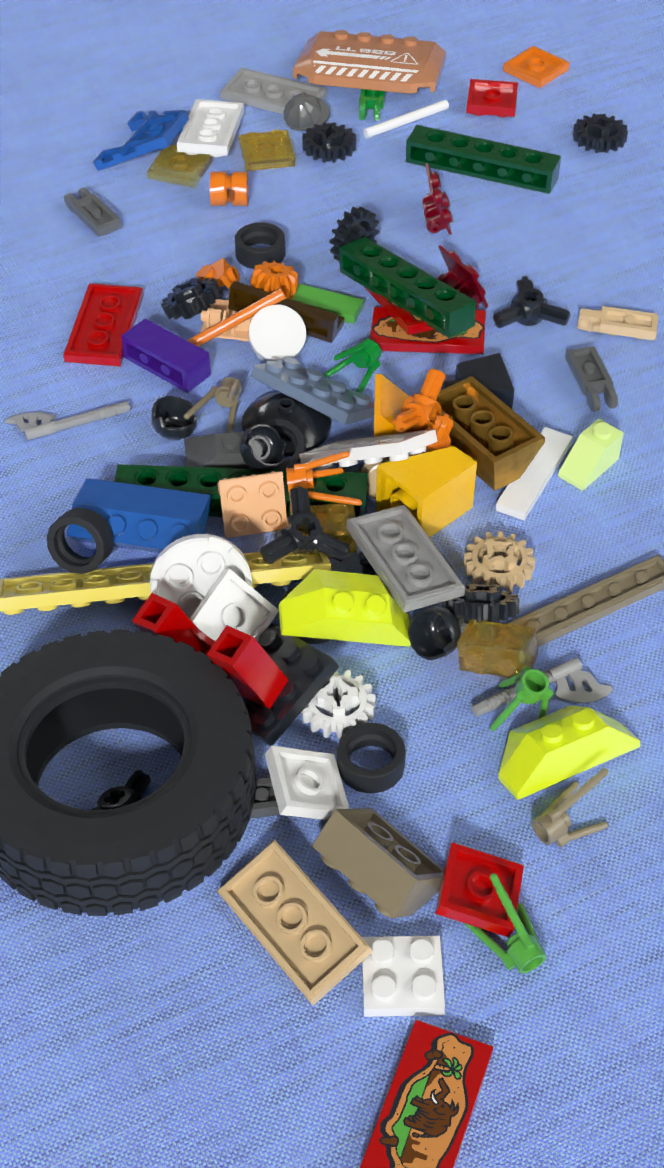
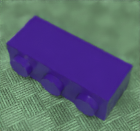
[121,319,211,393]

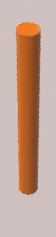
[186,288,286,347]

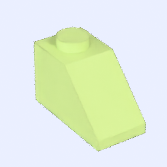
[558,418,624,491]

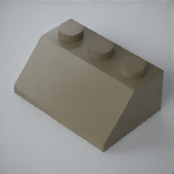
[312,808,444,918]

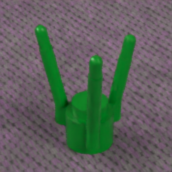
[325,338,381,393]

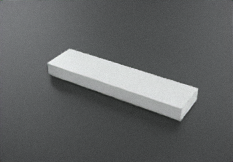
[496,427,573,521]

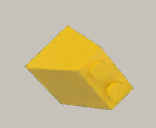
[376,446,477,538]

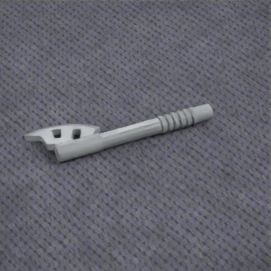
[5,401,130,441]
[471,657,613,717]

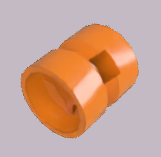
[210,171,249,206]

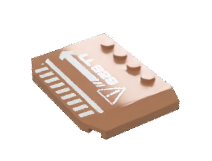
[293,30,446,94]

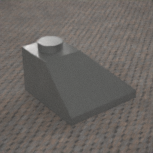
[184,432,249,469]

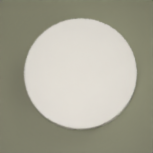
[150,534,252,619]

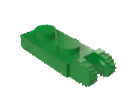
[359,89,386,121]

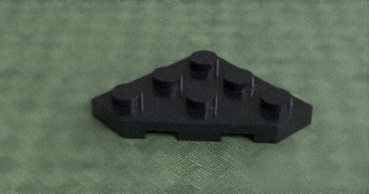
[245,624,340,746]

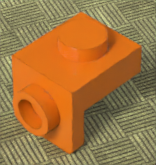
[196,258,240,289]

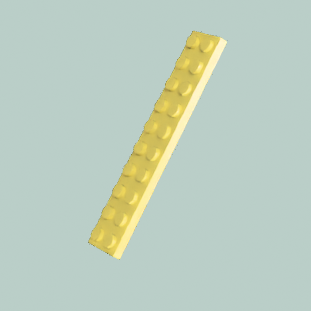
[0,550,331,615]

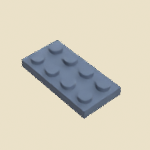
[251,357,374,425]

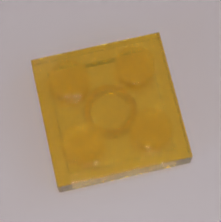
[238,130,295,171]

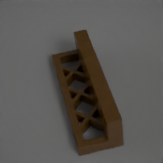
[228,281,345,343]

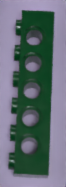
[405,125,561,194]
[339,237,476,338]

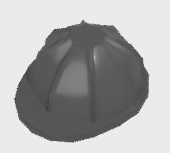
[283,92,330,131]

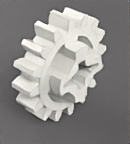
[301,670,376,739]

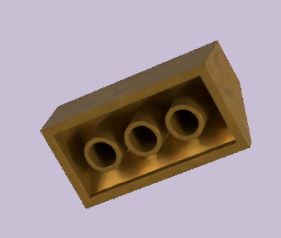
[436,376,545,491]

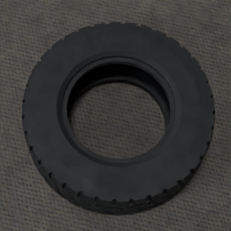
[0,630,256,916]

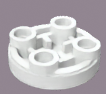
[248,305,306,361]

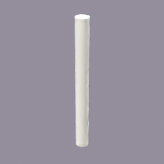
[363,100,449,139]

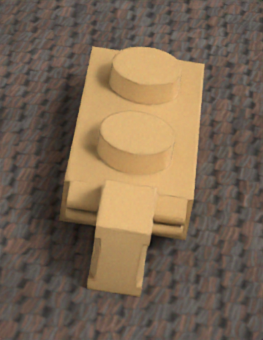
[577,306,658,340]

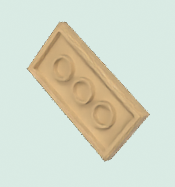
[217,840,373,1006]

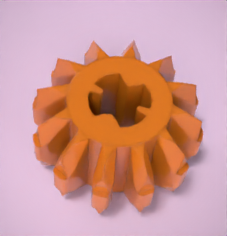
[250,261,298,299]

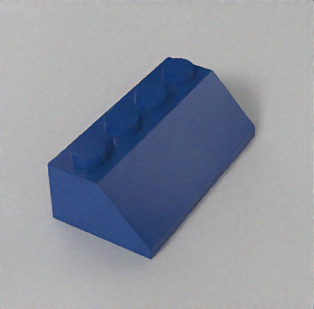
[67,478,211,553]

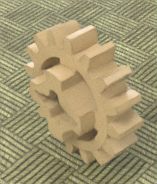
[463,531,535,592]

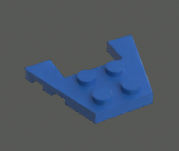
[93,110,189,171]

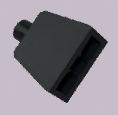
[441,353,515,409]

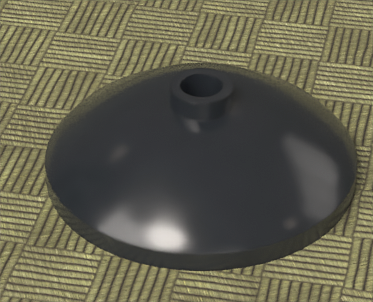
[242,391,331,457]

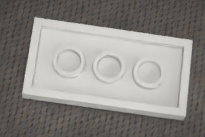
[177,99,244,157]
[299,429,438,470]

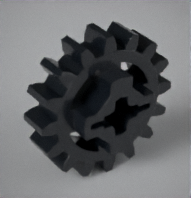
[573,113,628,153]
[302,122,356,163]
[329,206,380,261]
[161,278,222,320]
[446,584,519,626]

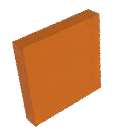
[503,46,570,88]

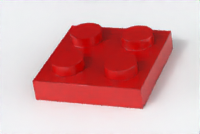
[466,79,518,118]
[435,842,524,937]

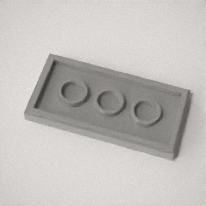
[220,68,327,114]
[346,505,465,613]

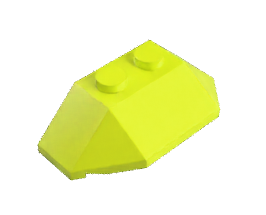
[279,569,411,647]
[498,705,640,800]

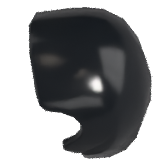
[151,396,197,440]
[239,424,287,471]
[408,606,462,660]

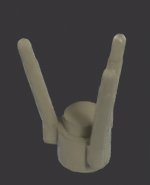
[184,377,242,433]
[531,768,608,848]

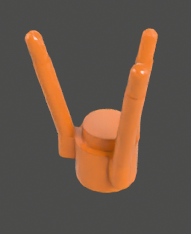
[286,451,362,506]

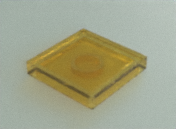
[147,144,213,188]

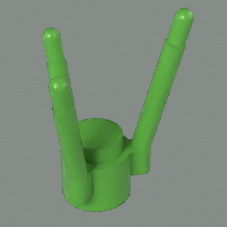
[490,666,553,731]
[464,873,547,974]

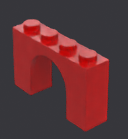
[132,593,289,709]

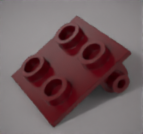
[422,163,454,235]
[437,245,488,310]

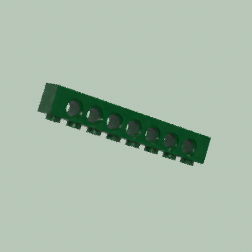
[114,464,368,521]

